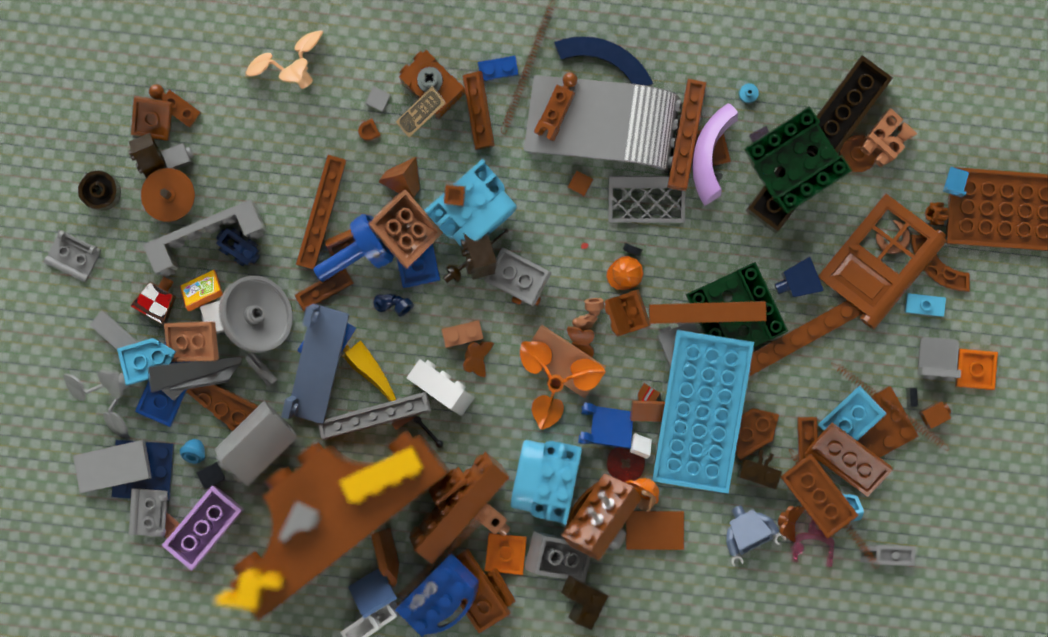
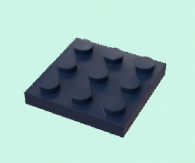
[111,439,175,501]

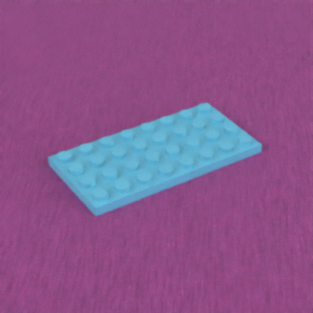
[652,330,754,494]

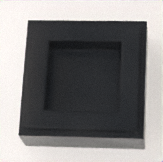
[906,388,918,407]

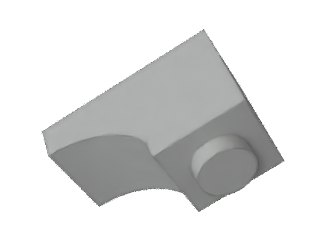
[278,501,320,542]

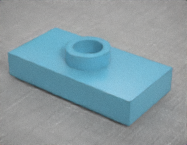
[905,293,946,317]

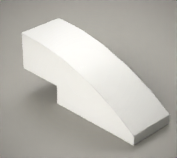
[340,601,399,637]

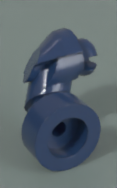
[373,294,414,317]

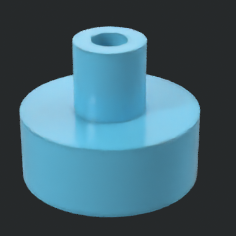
[739,84,759,104]

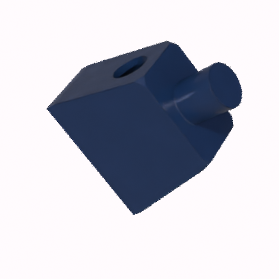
[774,257,824,298]

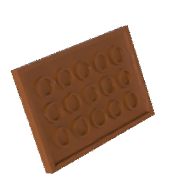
[945,167,1048,251]

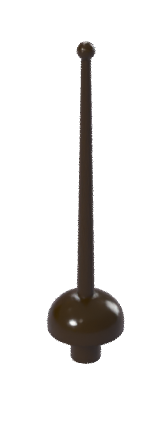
[443,229,508,283]

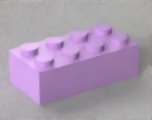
[162,485,245,571]

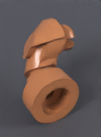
[572,298,604,331]

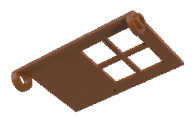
[818,194,947,330]

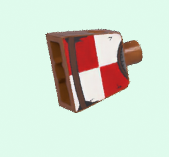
[130,276,176,325]

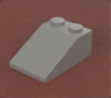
[525,531,591,582]

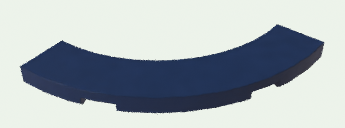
[554,36,653,86]

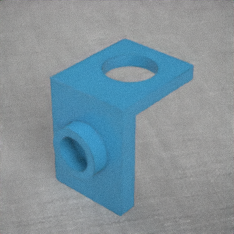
[943,167,969,197]

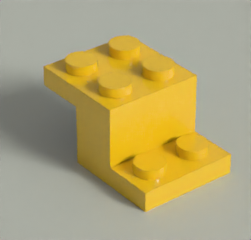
[215,569,285,610]

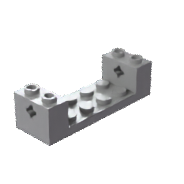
[143,200,267,277]

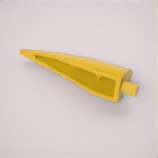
[342,340,396,402]

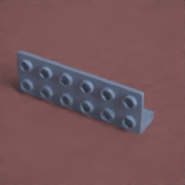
[281,304,349,424]

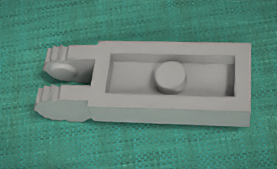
[860,545,916,566]

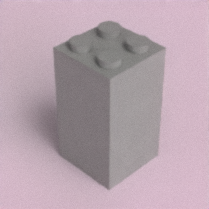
[215,401,297,486]

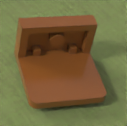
[604,289,651,337]
[428,467,467,504]

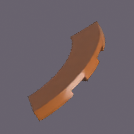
[910,235,970,292]

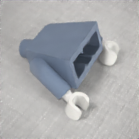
[726,505,786,567]

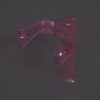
[790,520,835,567]

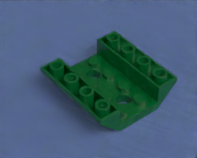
[744,106,852,213]
[685,262,788,347]

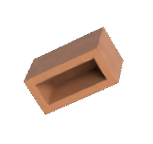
[442,320,484,348]

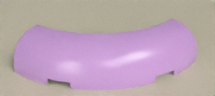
[692,103,738,206]

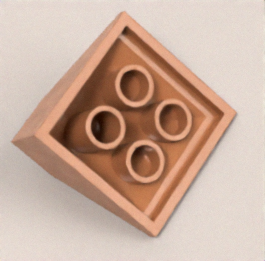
[368,189,443,269]

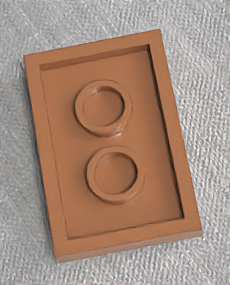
[164,321,219,362]

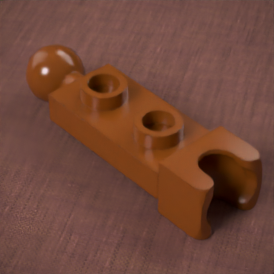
[534,72,578,141]

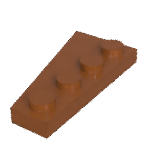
[187,384,259,431]

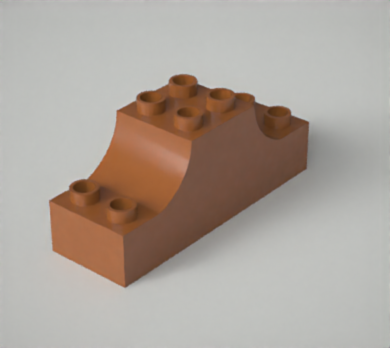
[229,431,450,621]

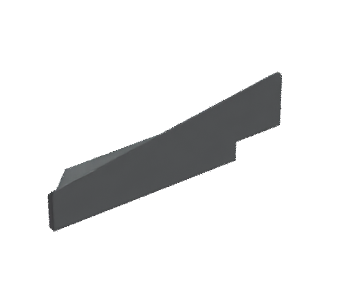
[148,357,242,393]

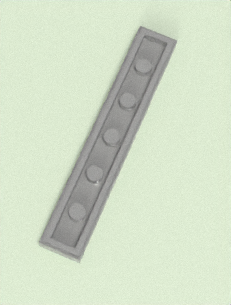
[90,310,183,401]
[318,392,431,440]

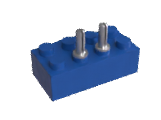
[395,553,479,637]

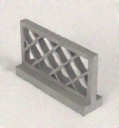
[608,176,685,223]

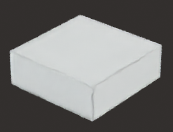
[630,434,652,459]

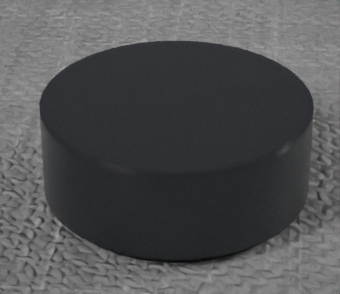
[623,243,643,256]

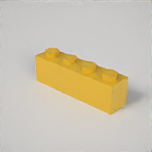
[339,446,423,504]

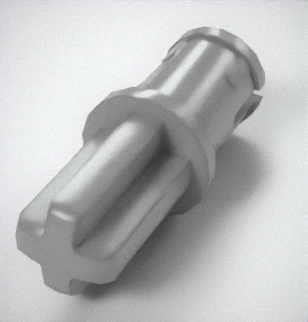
[246,352,278,387]

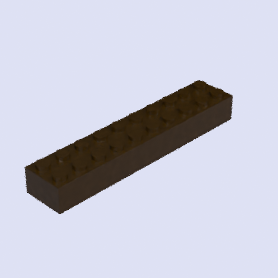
[745,55,893,233]

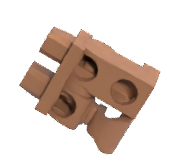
[861,108,917,167]

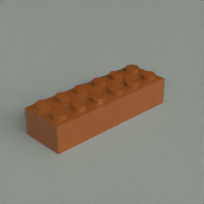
[409,451,510,564]

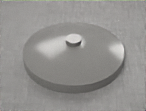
[219,276,292,353]

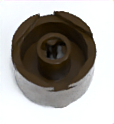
[78,170,121,211]

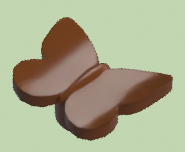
[567,326,595,358]
[463,341,494,378]
[778,506,805,543]

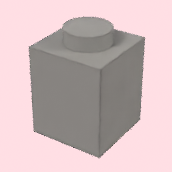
[161,143,194,169]

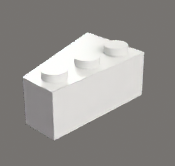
[407,359,475,416]

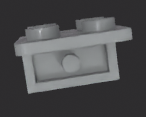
[917,337,961,382]

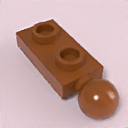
[149,84,201,128]

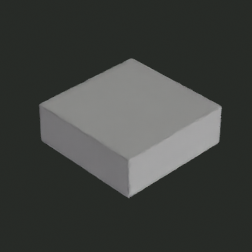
[365,86,391,112]

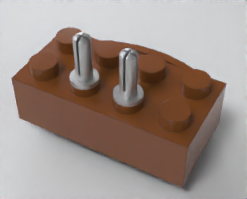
[561,473,642,561]

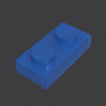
[478,56,519,81]

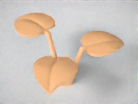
[245,31,324,89]

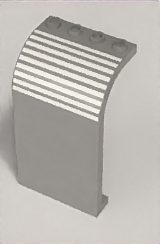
[524,75,682,173]

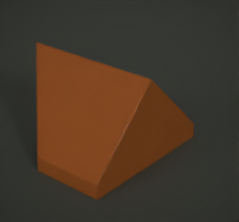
[379,157,420,199]

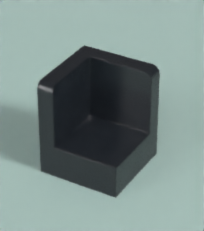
[196,461,225,489]

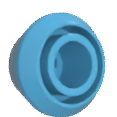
[179,439,205,464]

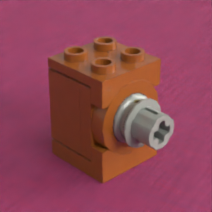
[399,50,465,120]

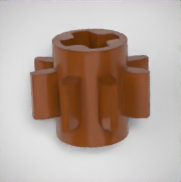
[925,202,949,225]

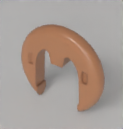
[876,220,910,254]

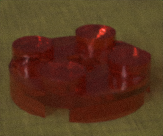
[607,447,645,482]

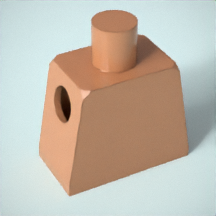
[474,503,511,536]

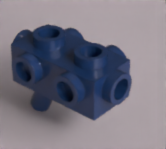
[216,228,261,267]

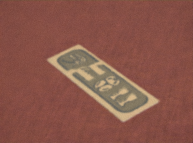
[396,87,446,138]

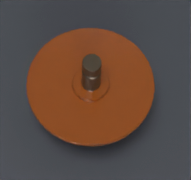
[141,168,195,222]

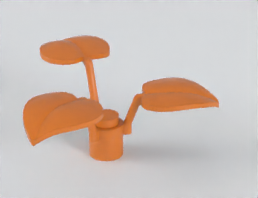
[520,341,606,430]

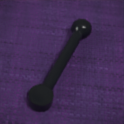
[414,416,443,448]

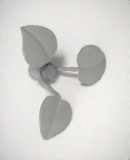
[63,370,130,438]

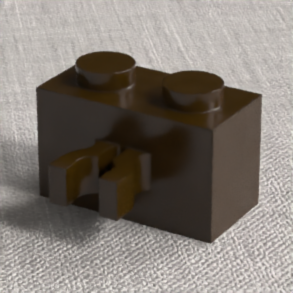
[128,133,167,179]
[737,449,782,490]

